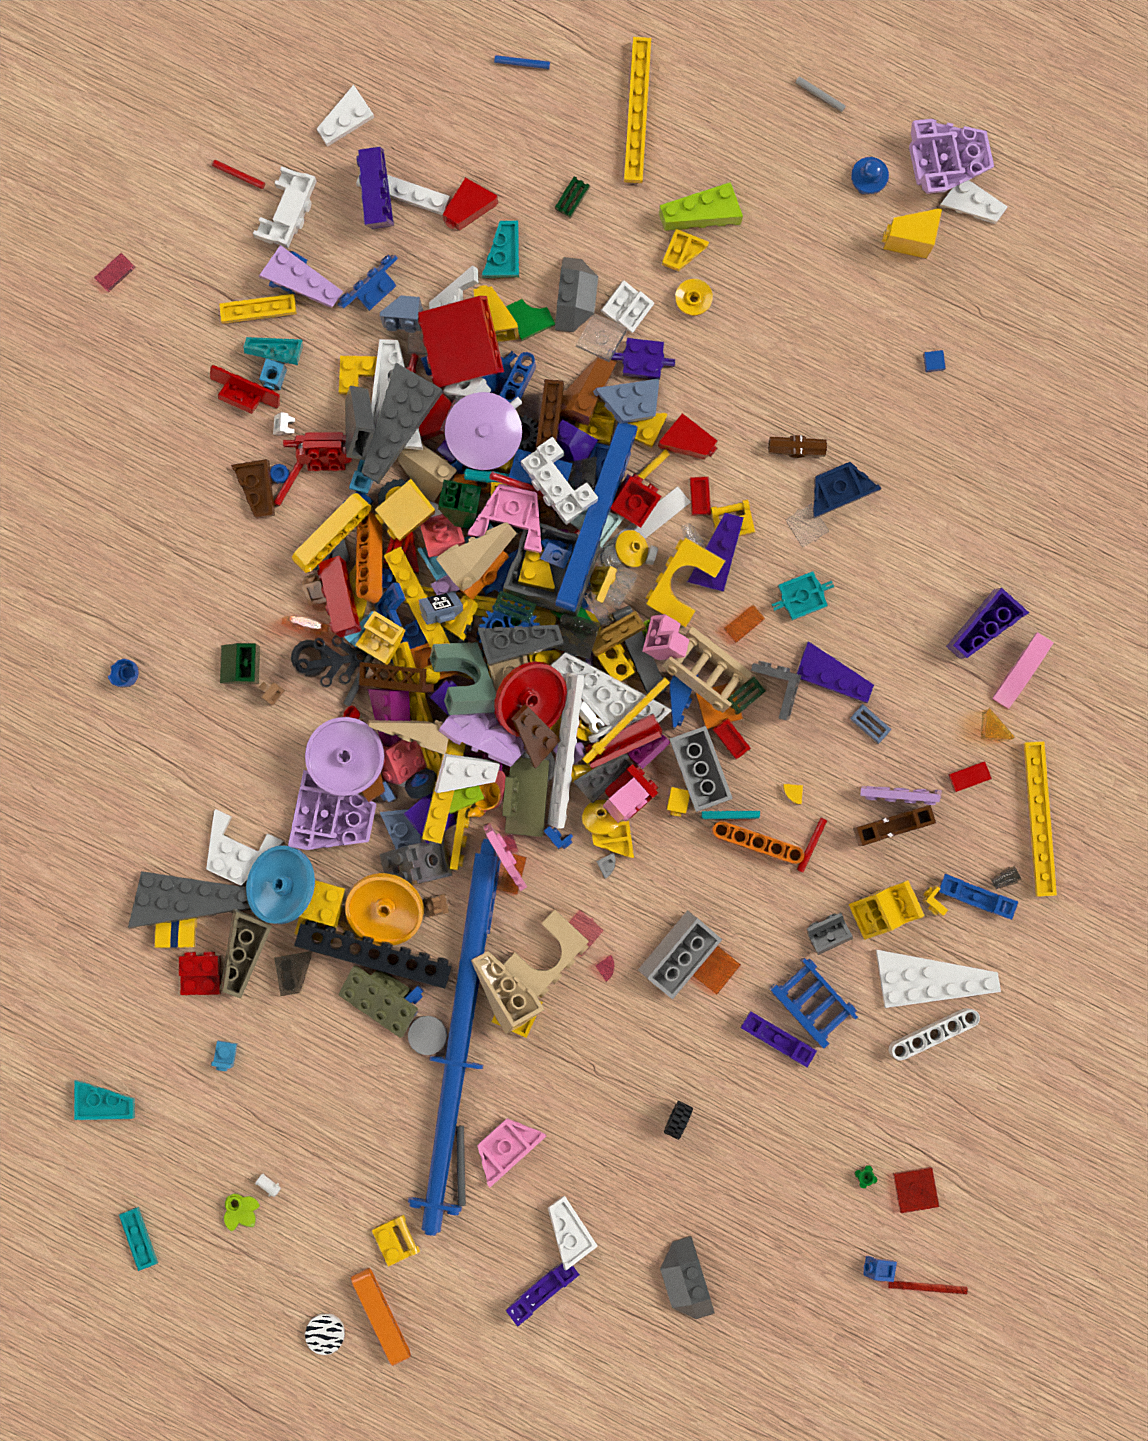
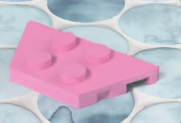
[477,1118,546,1187]

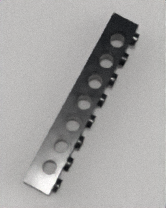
[294,920,452,989]

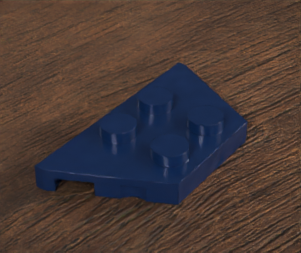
[813,462,882,519]

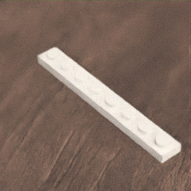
[548,672,584,828]

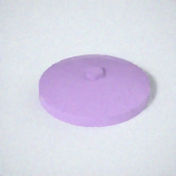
[445,392,522,470]
[305,717,384,796]

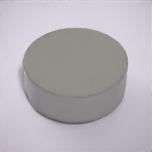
[645,545,658,565]

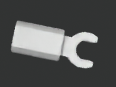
[579,700,605,733]

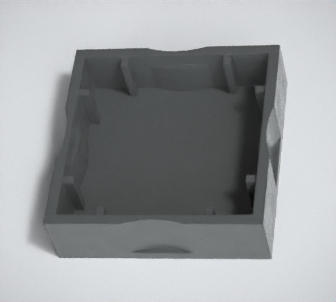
[503,523,601,618]

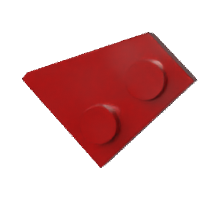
[383,532,419,574]

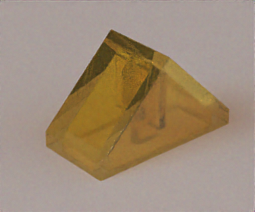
[981,708,1015,741]

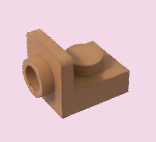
[302,574,326,606]

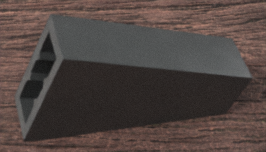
[345,386,375,460]

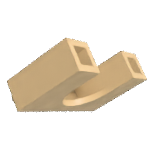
[503,910,589,998]

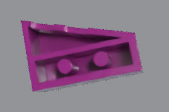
[368,687,410,747]

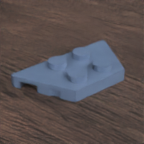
[593,379,659,424]

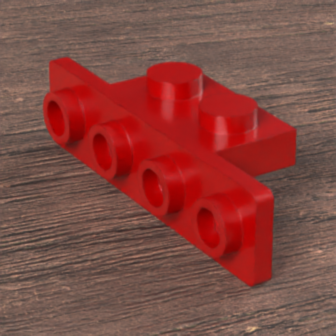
[210,365,280,414]

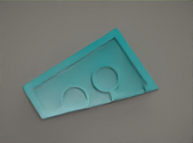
[482,220,519,278]
[243,337,303,365]
[74,1080,135,1120]

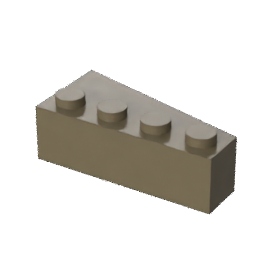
[220,908,272,998]

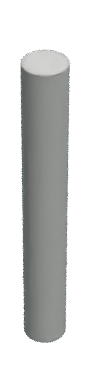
[795,76,846,112]

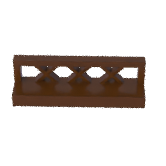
[535,379,564,451]
[359,662,434,693]

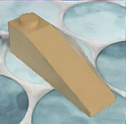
[397,444,457,502]
[436,522,517,591]
[367,720,448,754]
[471,951,544,1034]

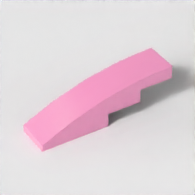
[992,632,1054,709]

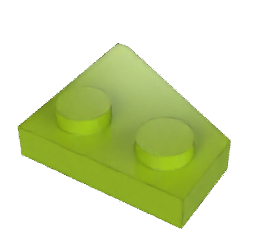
[449,785,485,814]

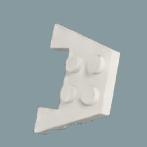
[429,266,479,309]
[206,809,284,886]

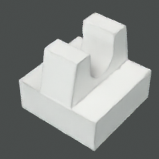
[273,412,295,436]

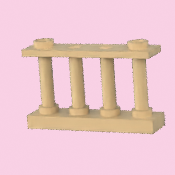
[662,626,753,713]

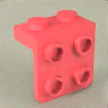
[382,739,427,785]

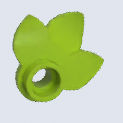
[224,1193,260,1232]

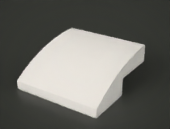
[601,280,654,333]

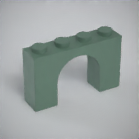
[429,642,497,715]

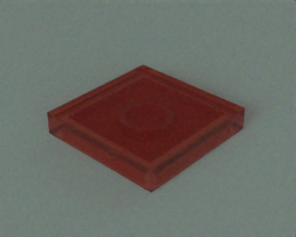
[893,1167,939,1213]

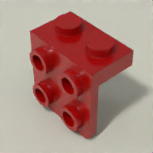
[605,764,658,818]

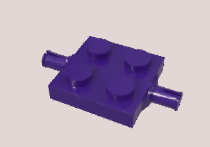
[611,338,675,380]

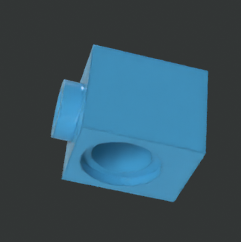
[259,358,287,391]

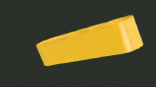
[292,493,371,573]

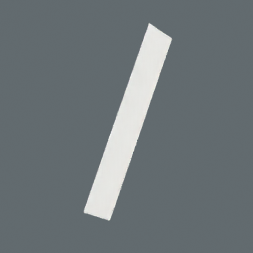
[596,487,691,566]

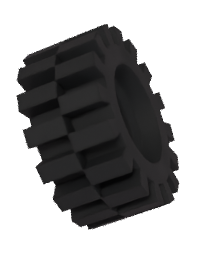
[518,415,538,451]
[664,1100,693,1140]

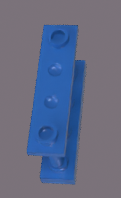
[769,958,858,1049]

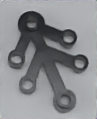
[295,635,368,688]

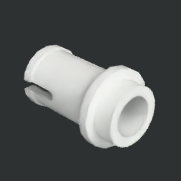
[255,1174,281,1197]

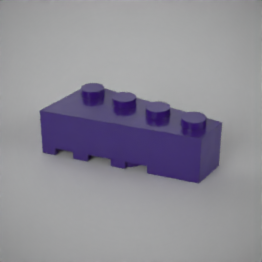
[356,147,394,229]
[946,587,1030,659]

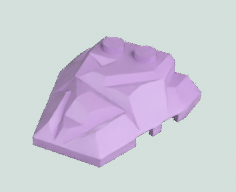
[909,119,994,194]
[439,710,525,767]
[288,770,376,850]

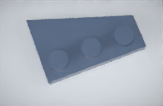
[380,809,422,849]

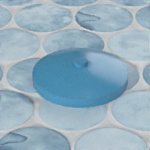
[246,846,315,924]

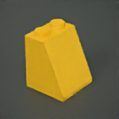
[881,209,942,259]
[473,285,519,343]
[375,479,435,541]

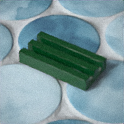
[555,176,590,218]

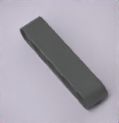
[612,605,667,694]

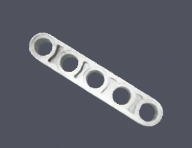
[888,1008,980,1060]

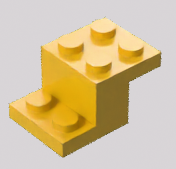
[294,880,346,943]
[848,880,924,940]

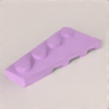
[861,786,942,805]

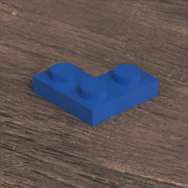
[374,583,405,627]

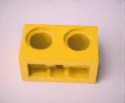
[596,644,636,682]

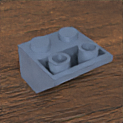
[380,295,423,333]

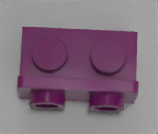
[628,734,671,769]

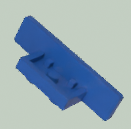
[337,255,398,311]

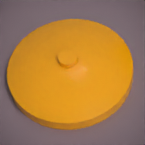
[345,873,424,945]

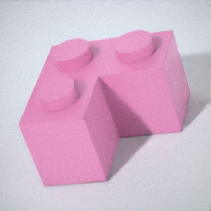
[643,614,690,660]
[603,778,649,823]

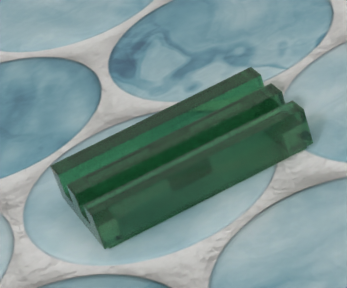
[493,591,536,623]
[727,676,766,715]

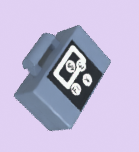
[419,591,463,625]

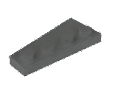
[478,625,564,666]

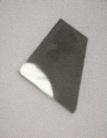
[274,951,313,996]

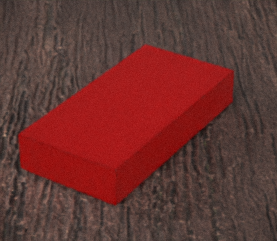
[689,476,711,516]
[712,718,751,760]
[948,761,992,792]

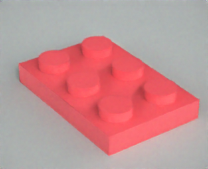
[420,514,465,557]

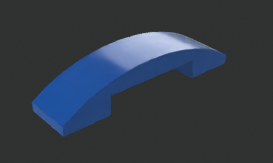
[938,874,1018,920]

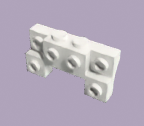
[253,166,317,248]
[521,437,598,525]

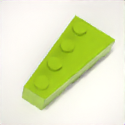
[659,182,743,231]

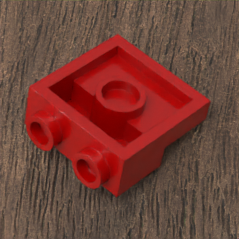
[611,473,662,528]
[179,952,221,995]

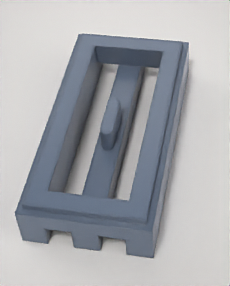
[850,704,892,744]

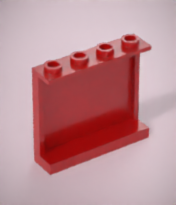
[418,296,504,388]

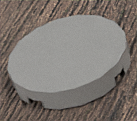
[408,1015,447,1055]

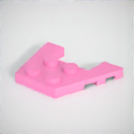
[468,484,542,554]
[483,823,527,891]

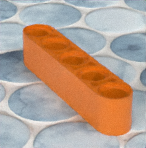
[356,512,382,603]
[712,821,804,864]
[351,1268,411,1366]

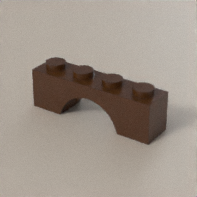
[853,805,936,847]

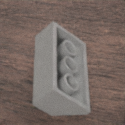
[669,726,733,812]
[638,910,722,1000]

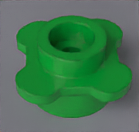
[854,1165,878,1189]

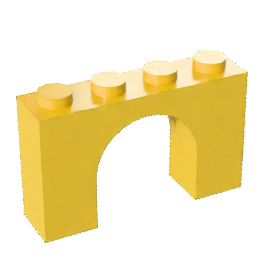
[646,537,726,627]

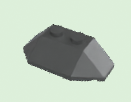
[555,257,598,332]
[660,1236,715,1319]

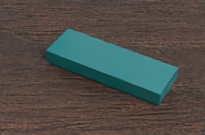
[701,811,760,819]
[119,1207,158,1271]

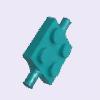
[771,571,834,621]

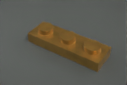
[586,611,646,657]

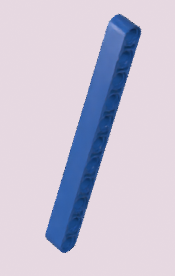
[555,422,638,612]

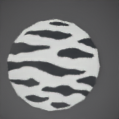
[305,1314,345,1355]

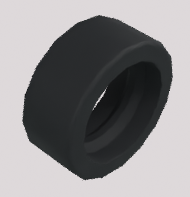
[291,640,329,677]

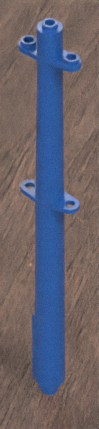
[408,839,501,1236]

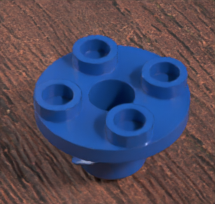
[851,157,889,195]

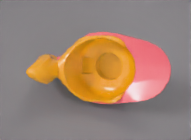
[467,770,506,818]

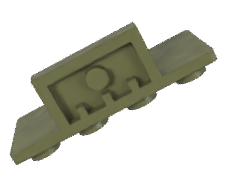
[502,757,549,837]
[339,965,418,1038]

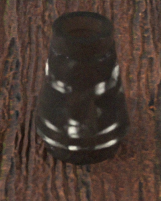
[991,866,1022,889]

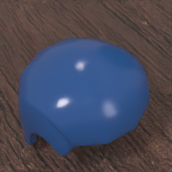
[108,658,139,688]

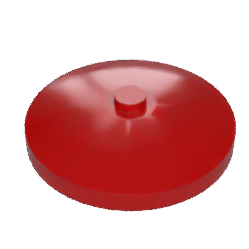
[494,661,567,737]

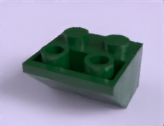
[438,479,481,529]
[220,643,260,684]

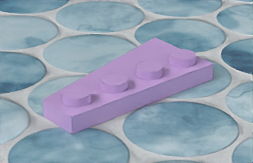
[259,245,343,308]

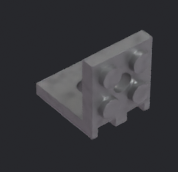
[751,661,801,720]
[380,839,452,885]

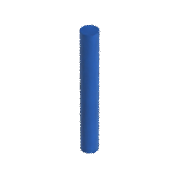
[494,55,550,69]

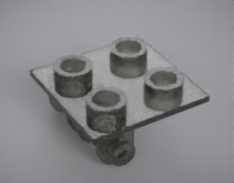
[568,457,598,491]
[554,612,601,659]

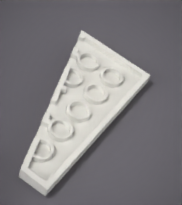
[371,339,423,450]
[551,651,672,728]
[875,949,1001,1008]

